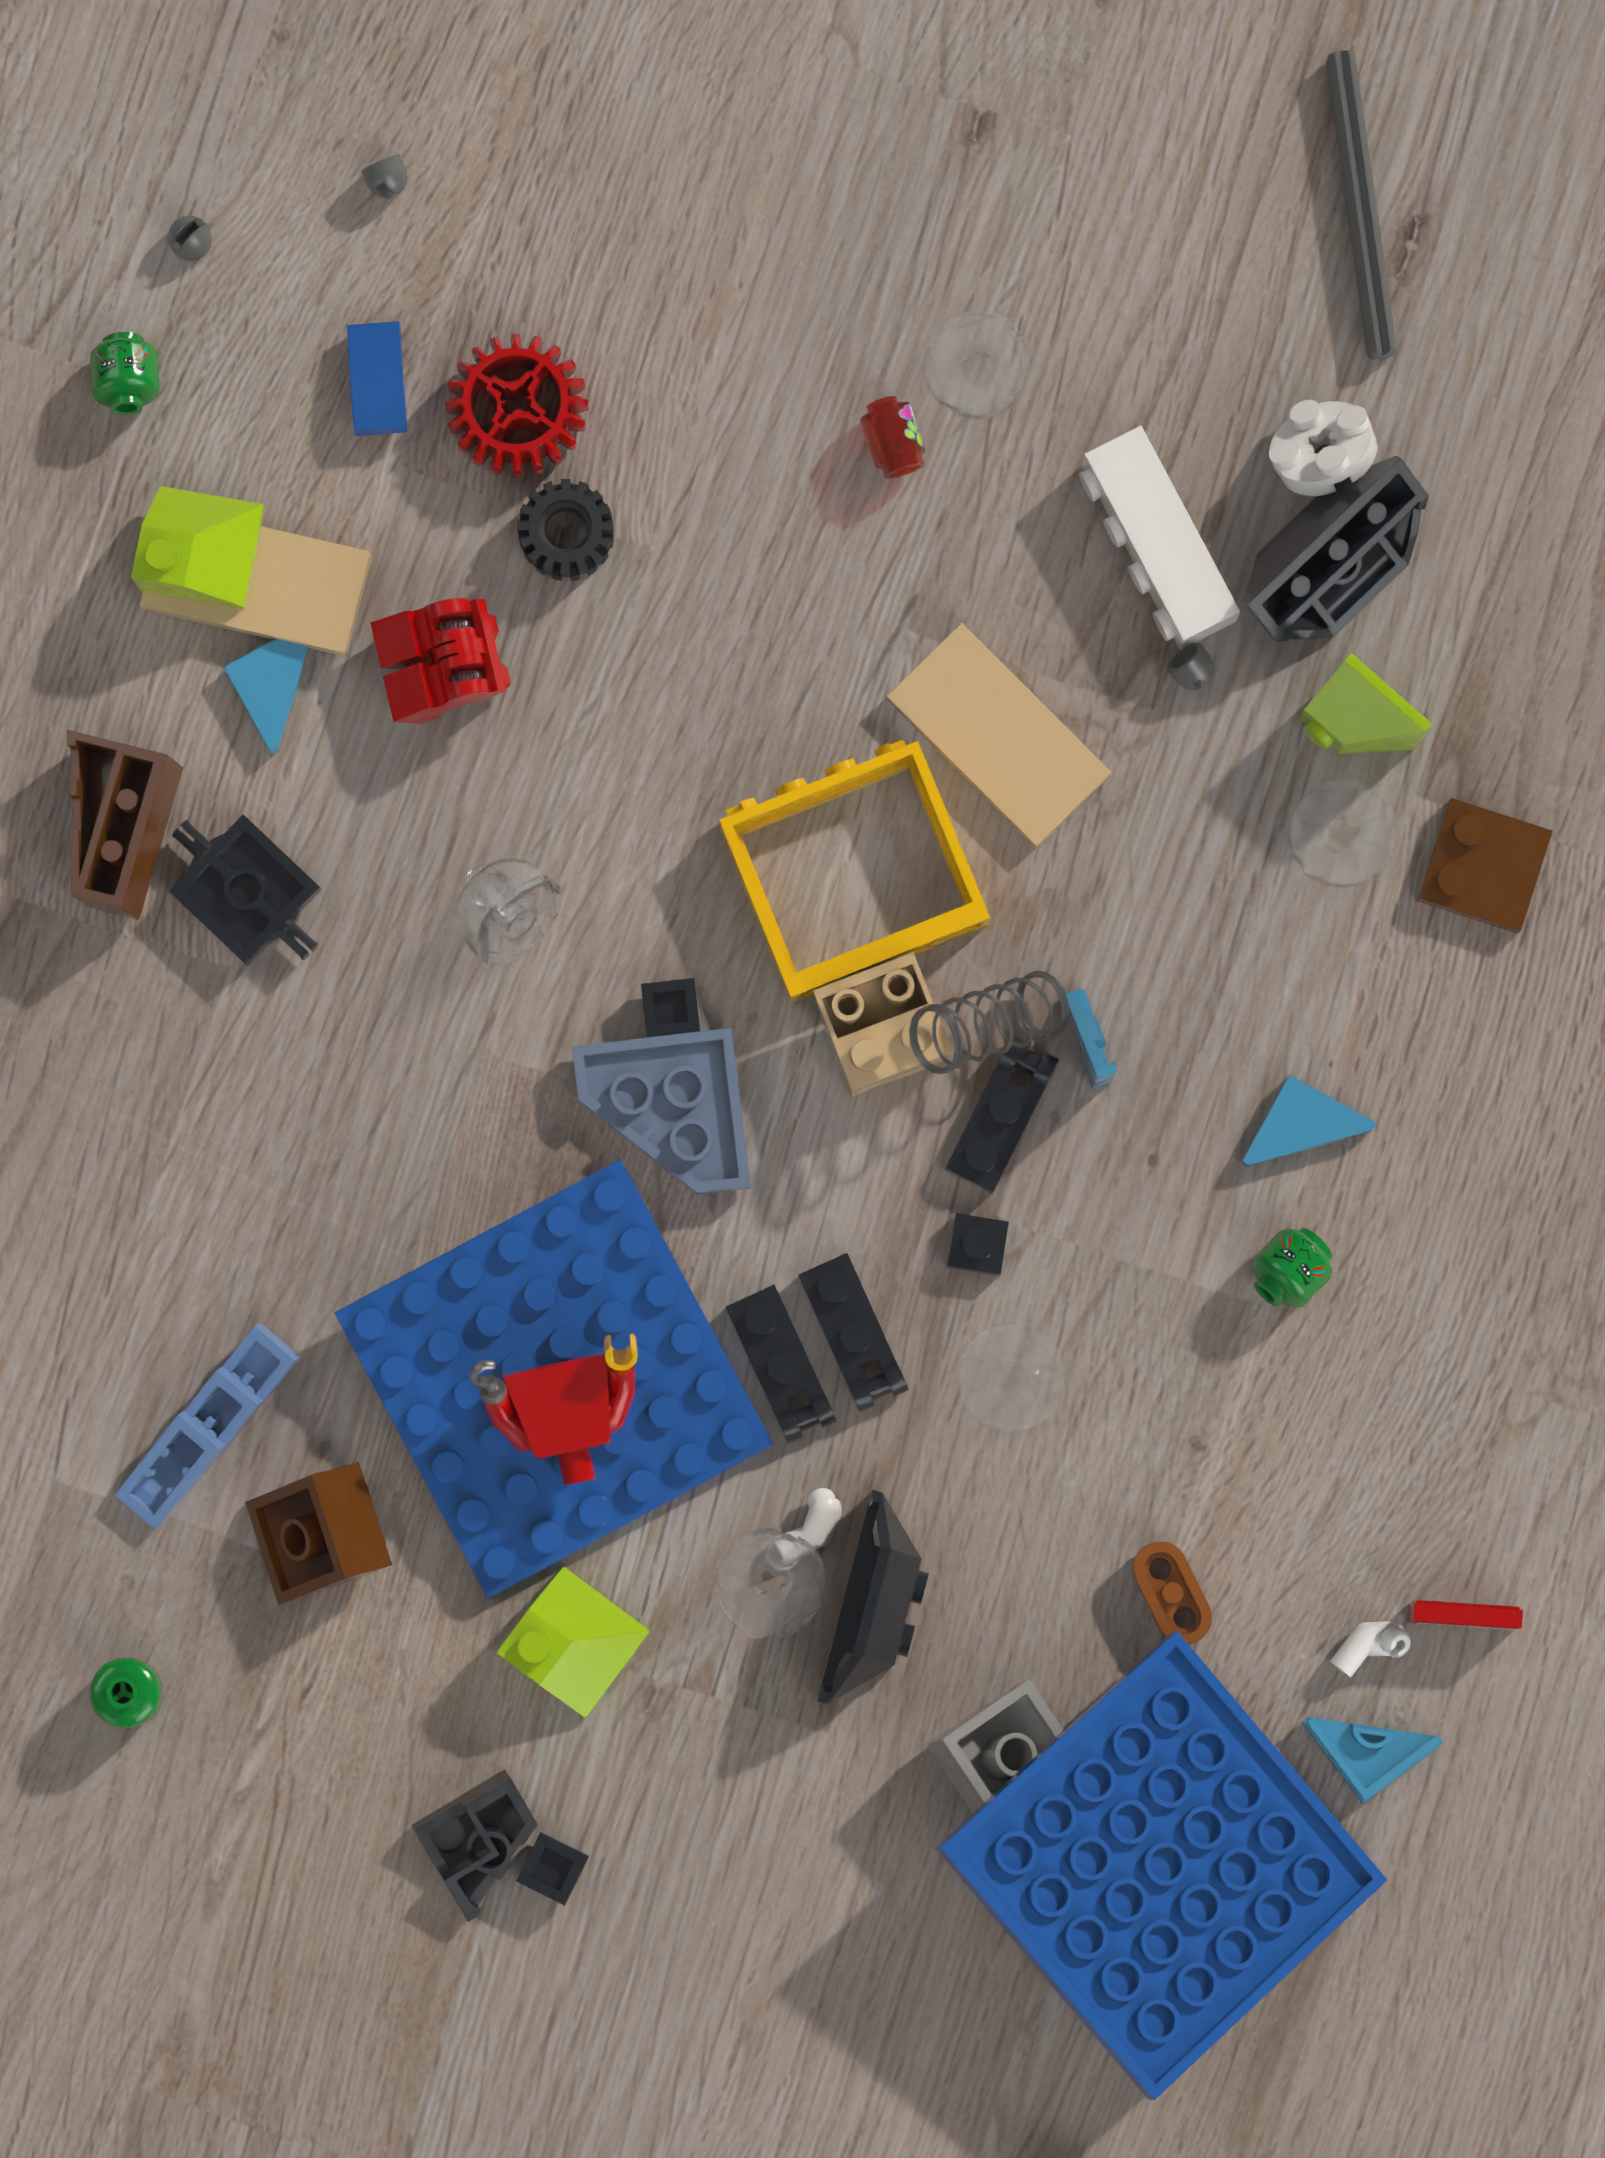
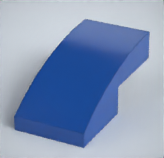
[347,321,408,436]

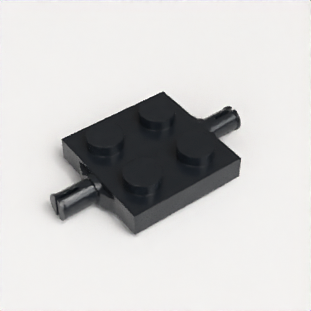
[169,814,321,967]

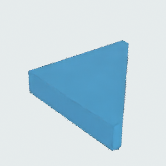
[224,639,309,755]
[1065,989,1117,1089]
[1241,1075,1376,1167]
[1301,1717,1443,1803]

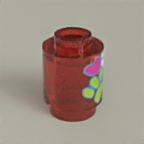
[860,396,926,479]

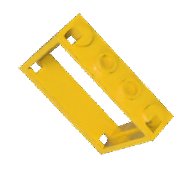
[719,739,990,1004]

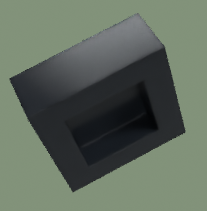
[641,978,700,1038]
[947,1213,1009,1276]
[516,1832,589,1906]

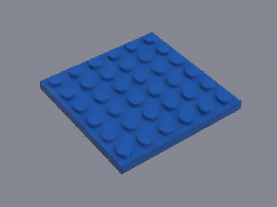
[334,1159,774,1599]
[935,1631,1387,2100]

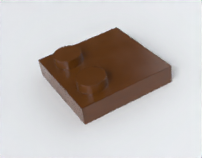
[1417,798,1553,934]

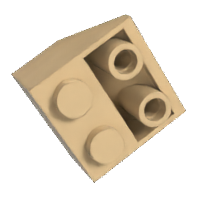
[813,952,953,1098]

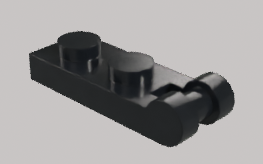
[945,1036,1059,1194]
[798,1253,909,1412]
[725,1284,837,1444]

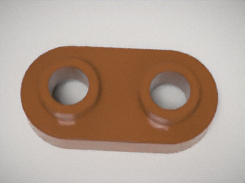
[1132,1541,1212,1644]

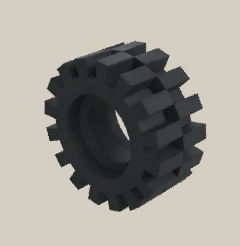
[517,479,614,581]

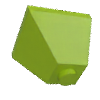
[131,486,265,609]
[1299,653,1432,754]
[496,1566,650,1718]

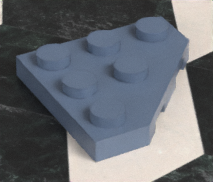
[572,1028,751,1195]

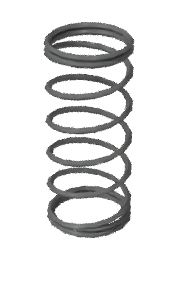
[909,971,1069,1075]

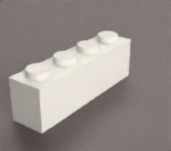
[1079,425,1240,650]

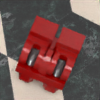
[370,598,511,724]

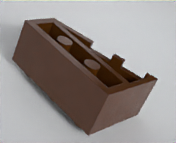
[67,730,184,920]

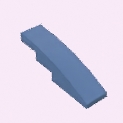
[114,1323,301,1530]

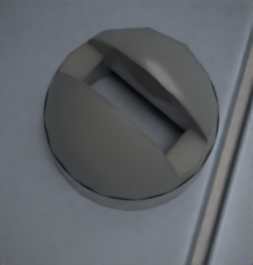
[361,154,408,199]
[168,216,212,261]
[1167,643,1215,690]

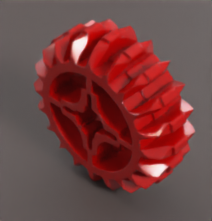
[445,333,589,478]

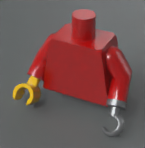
[469,1334,638,1485]

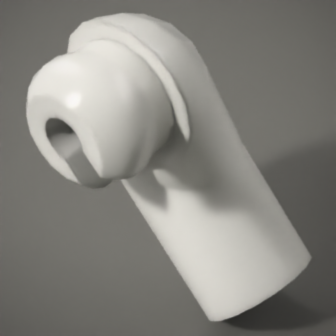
[776,1488,842,1562]
[1329,1621,1411,1678]

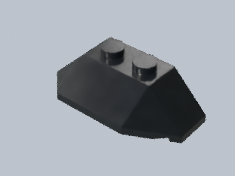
[1243,456,1429,642]
[817,1490,929,1704]

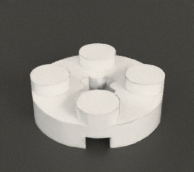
[1269,400,1378,496]

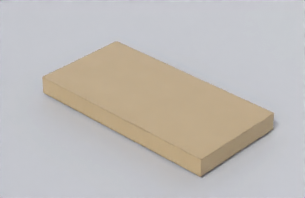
[139,526,373,657]
[886,623,1112,849]

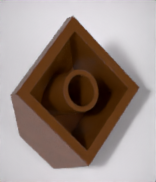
[245,1462,392,1605]

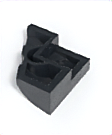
[411,1769,538,1922]

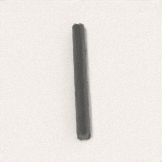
[1326,50,1397,359]

